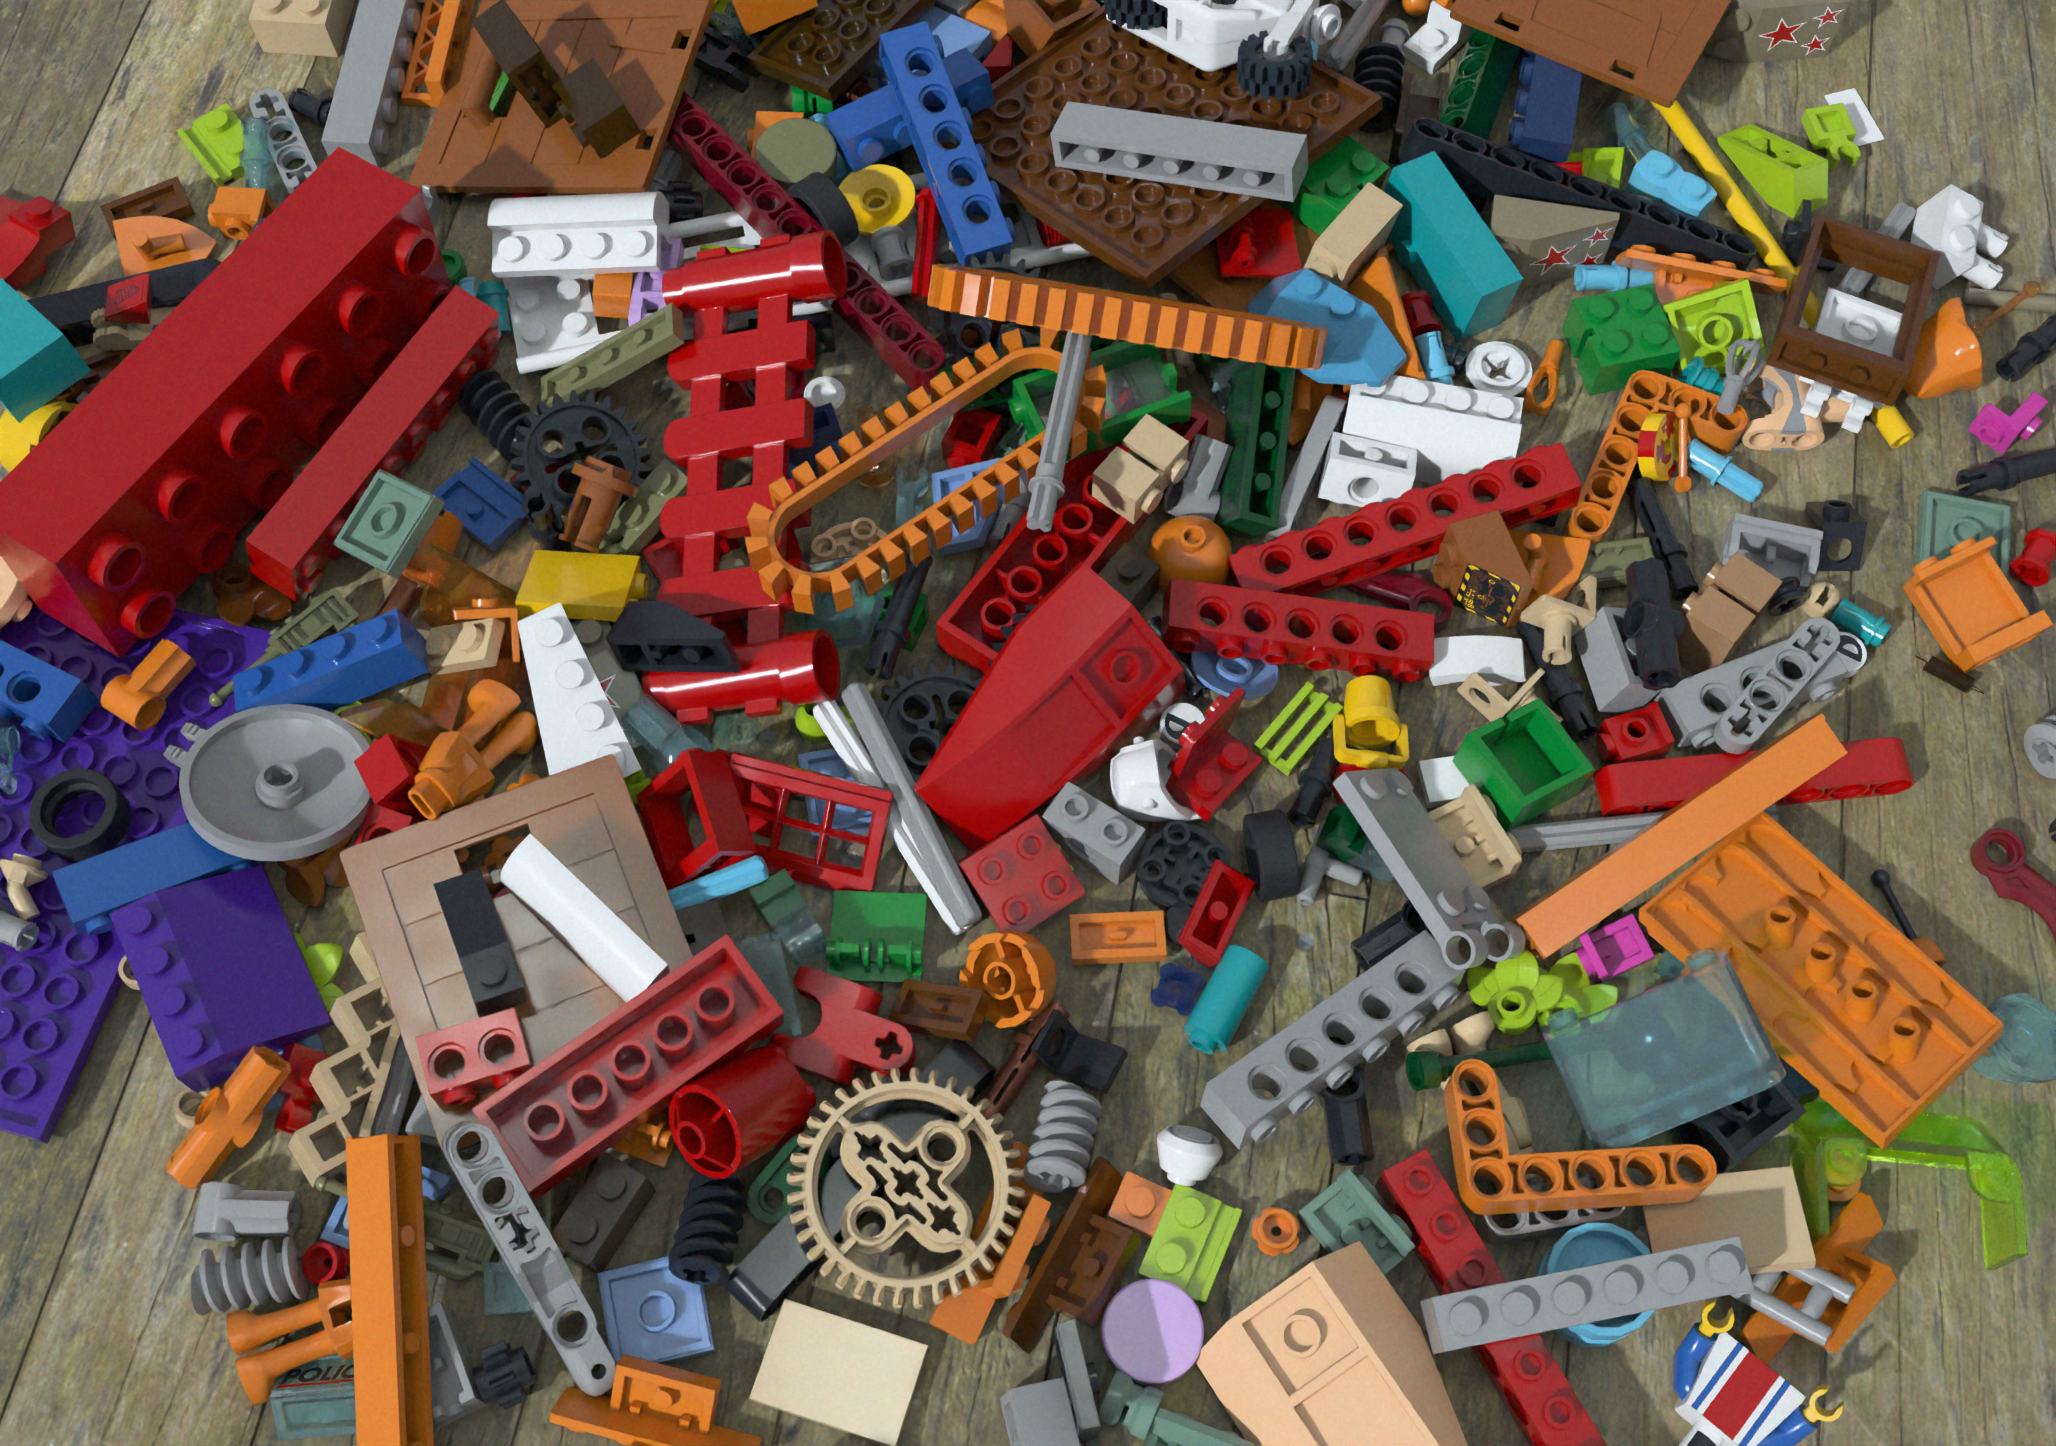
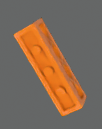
[401,0,476,108]

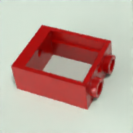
[636,748,757,891]

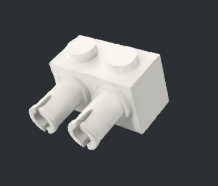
[1910,184,2009,290]

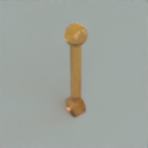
[1969,281,2041,339]

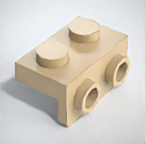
[1427,784,1522,891]

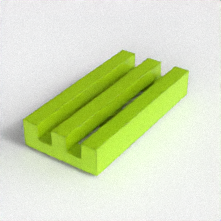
[1253,681,1343,777]

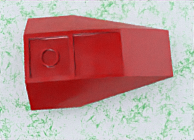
[913,562,1186,851]

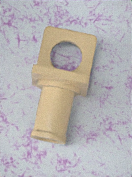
[1521,575,1597,665]
[1457,667,1563,723]

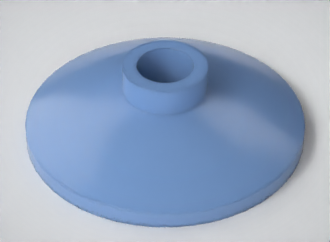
[1191,651,1279,700]

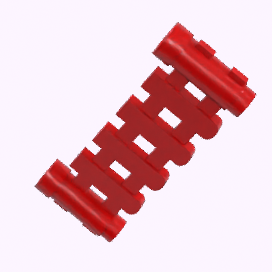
[642,229,848,727]

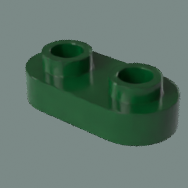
[747,1134,832,1224]

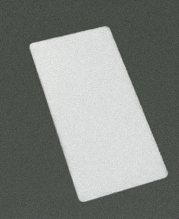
[1824,88,1884,146]

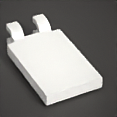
[1798,287,1902,434]

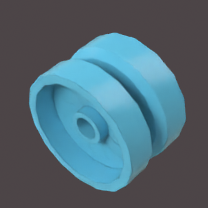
[1533,1223,1655,1348]

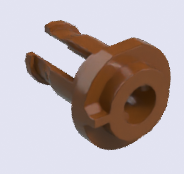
[558,455,640,554]

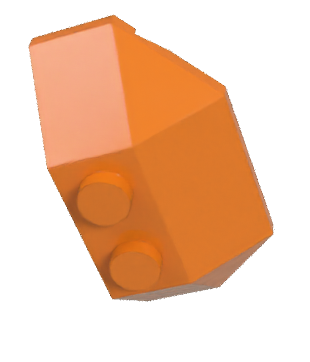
[1347,247,1427,381]

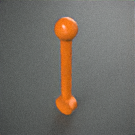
[1674,403,1692,493]

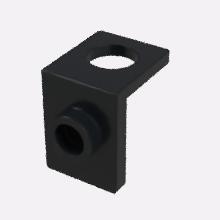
[1782,199,1837,271]
[1805,500,1867,571]
[1031,1009,1128,1094]

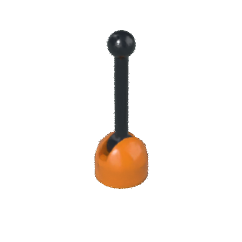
[1871,869,1947,968]

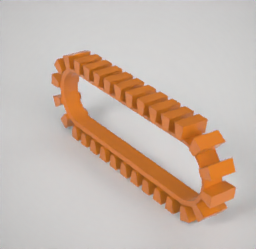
[745,326,1107,614]

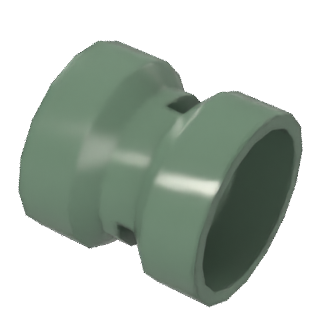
[1098,1370,1164,1441]

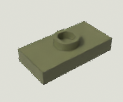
[1575,537,1655,589]

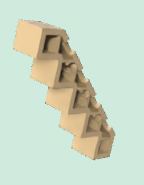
[288,931,400,1188]

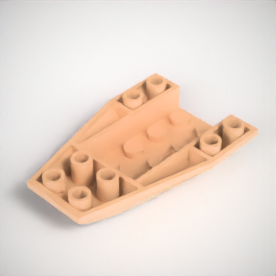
[1196,1241,1468,1446]

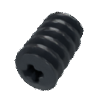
[1353,43,1405,133]
[458,369,544,462]
[668,1172,748,1286]

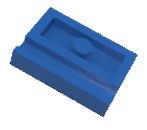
[433,457,527,554]

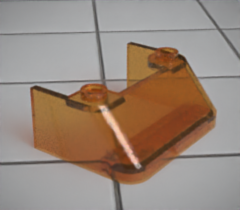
[340,544,524,752]

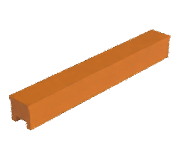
[1506,713,1848,959]
[345,1134,434,1446]

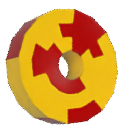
[1637,412,1679,481]

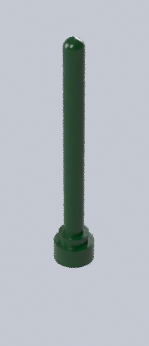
[1406,1030,1615,1091]

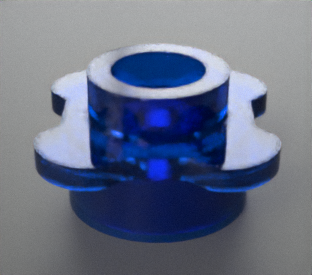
[1150,963,1204,1016]

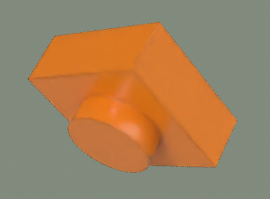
[1107,1171,1172,1240]

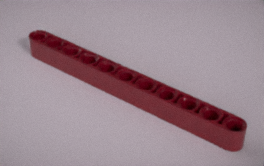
[666,91,946,395]

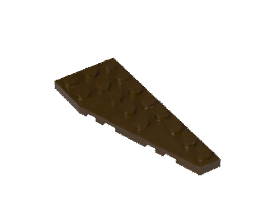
[747,0,937,102]

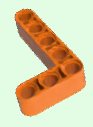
[1562,370,1748,544]
[1444,1059,1717,1215]

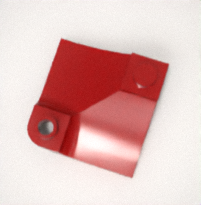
[0,195,76,291]

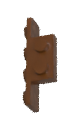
[1002,1156,1141,1354]

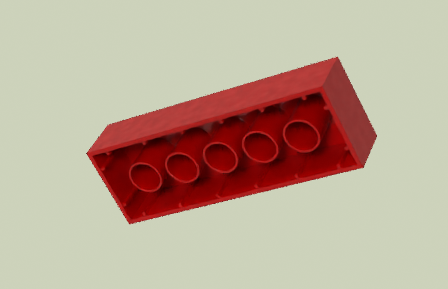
[0,147,452,659]

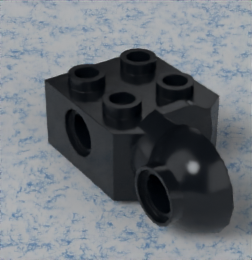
[1608,1001,1807,1174]

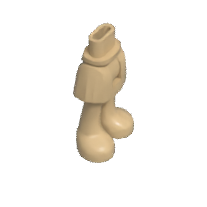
[1407,1011,1538,1182]

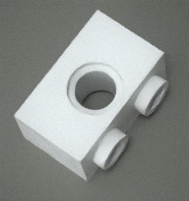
[1318,432,1417,507]

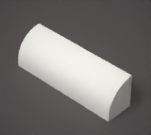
[500,834,670,1003]

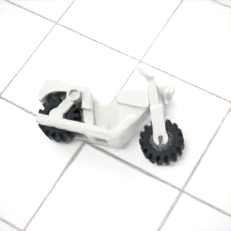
[1105,0,1342,101]

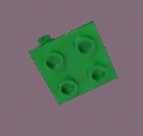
[826,890,927,984]

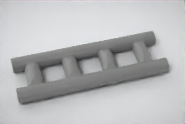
[1635,1225,1857,1347]

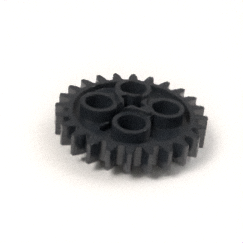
[926,252,1063,386]
[510,390,652,516]
[874,662,984,783]

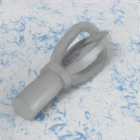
[1716,339,1764,415]

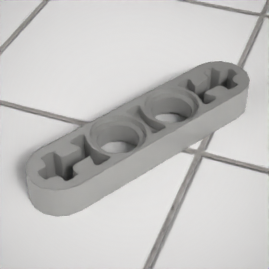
[249,88,317,195]
[1268,395,1348,538]
[1714,617,1840,754]

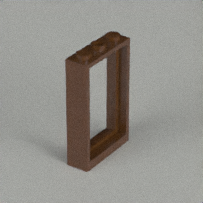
[1766,214,1940,407]

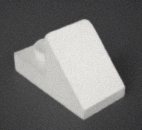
[1402,0,1472,75]

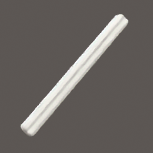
[813,700,974,936]

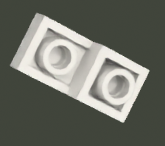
[1429,635,1526,687]

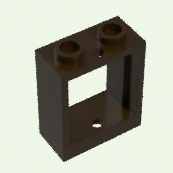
[471,0,563,129]

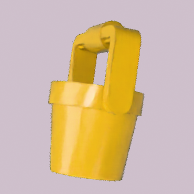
[1333,675,1409,771]

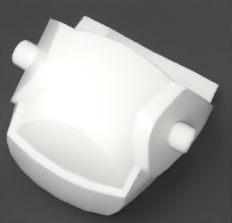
[1110,736,1202,822]

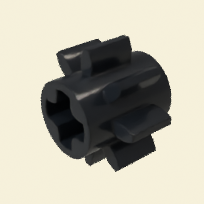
[658,181,703,224]
[472,1340,536,1410]

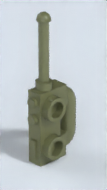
[209,587,359,707]
[315,1174,495,1280]

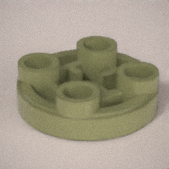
[755,118,837,192]

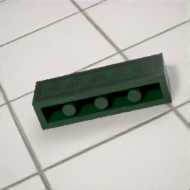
[1214,361,1296,540]

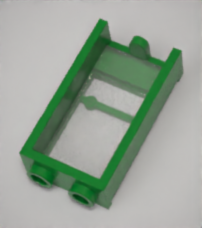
[1008,340,1192,462]

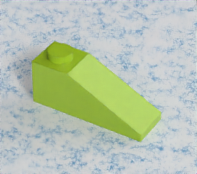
[1717,123,1828,218]

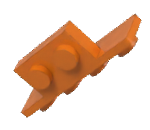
[1615,245,1789,308]
[929,1141,1051,1345]
[1740,1191,1897,1365]
[549,1354,762,1446]

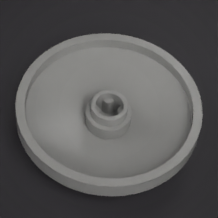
[179,704,374,862]

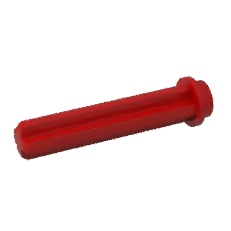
[911,187,941,305]

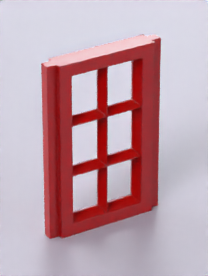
[729,752,894,892]

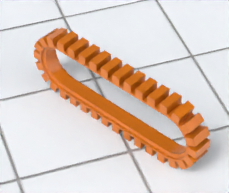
[927,264,1328,370]

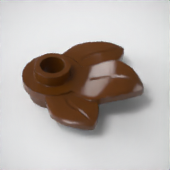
[212,563,292,627]
[277,830,356,907]

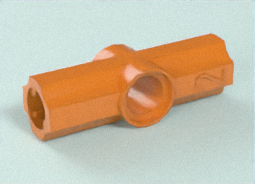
[166,1045,291,1190]

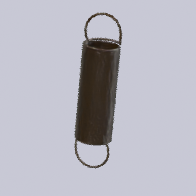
[1915,655,1984,694]

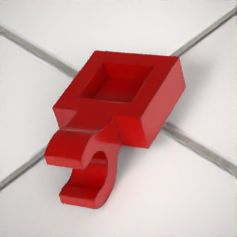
[274,1043,332,1135]

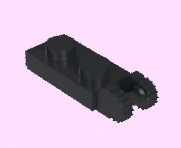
[678,26,761,93]

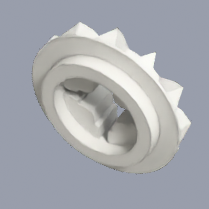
[1464,341,1532,396]

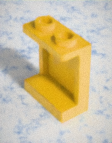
[515,550,649,622]

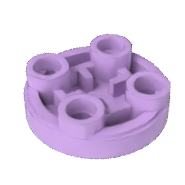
[1101,1279,1204,1387]

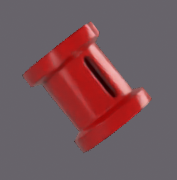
[1401,290,1442,339]
[2009,528,2056,587]

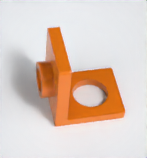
[453,597,520,662]

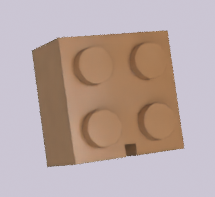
[1677,551,1783,675]

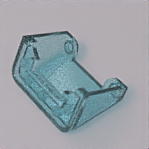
[1541,947,1786,1150]

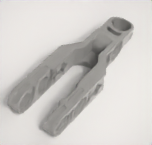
[442,1121,616,1397]

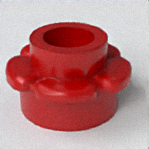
[302,1239,350,1286]

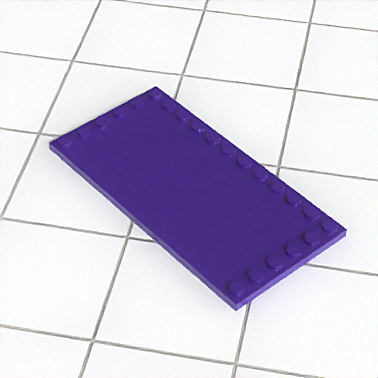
[0,594,271,1144]

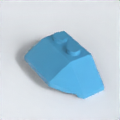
[1248,268,1407,387]

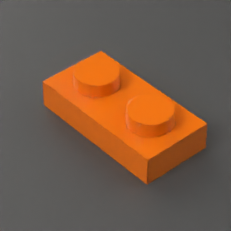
[1069,910,1167,965]

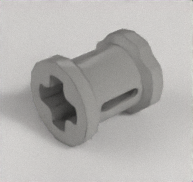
[869,225,914,281]

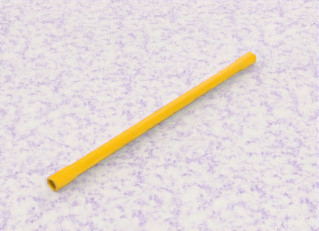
[1650,99,1914,449]

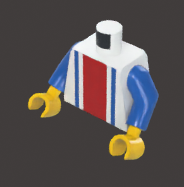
[1673,1298,1844,1446]

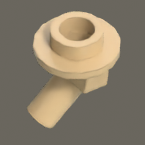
[0,853,49,921]

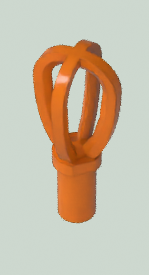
[1523,340,1565,416]

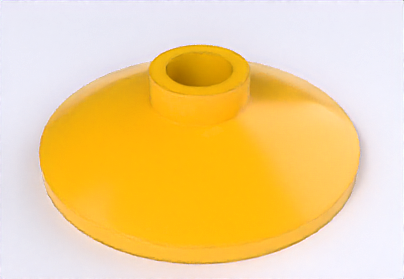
[838,164,916,235]

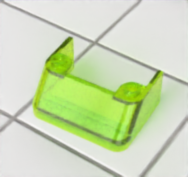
[1789,1101,2028,1271]

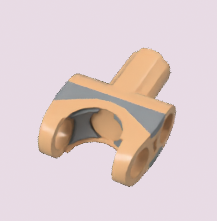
[1737,361,1850,452]

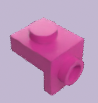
[1968,391,2049,455]
[1575,914,1656,983]

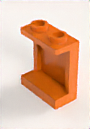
[1902,535,2054,673]

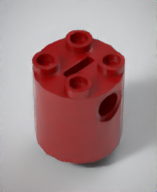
[669,1044,817,1179]

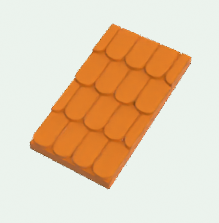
[1639,810,2004,1150]

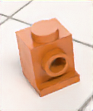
[208,186,276,240]

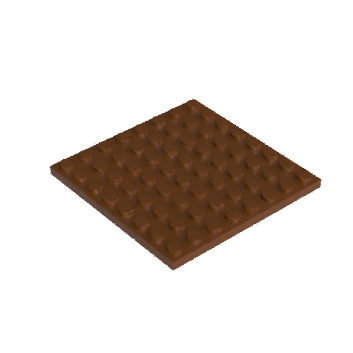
[940,4,1382,290]

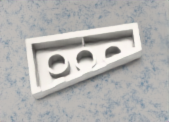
[517,602,642,778]

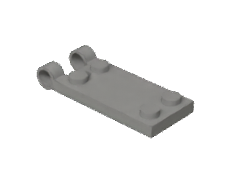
[1332,768,1525,970]

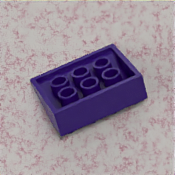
[109,865,334,1094]

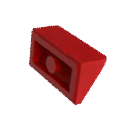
[1177,859,1257,968]

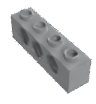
[1654,635,1848,751]

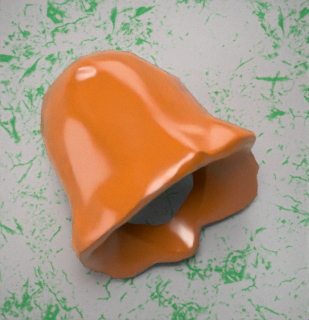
[1902,297,1983,399]

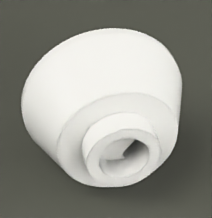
[1157,1125,1223,1186]

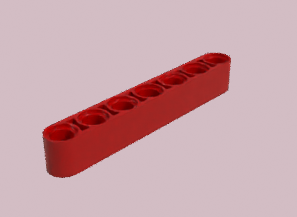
[1593,737,1915,817]

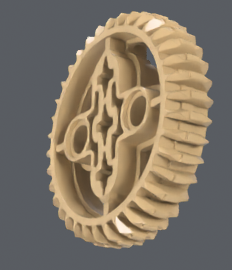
[787,1067,1025,1310]

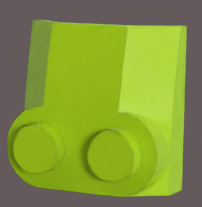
[1662,277,1767,375]

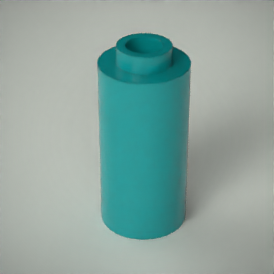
[1184,945,1270,1055]

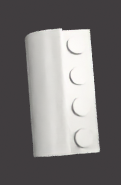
[487,192,669,278]
[1341,375,1524,484]

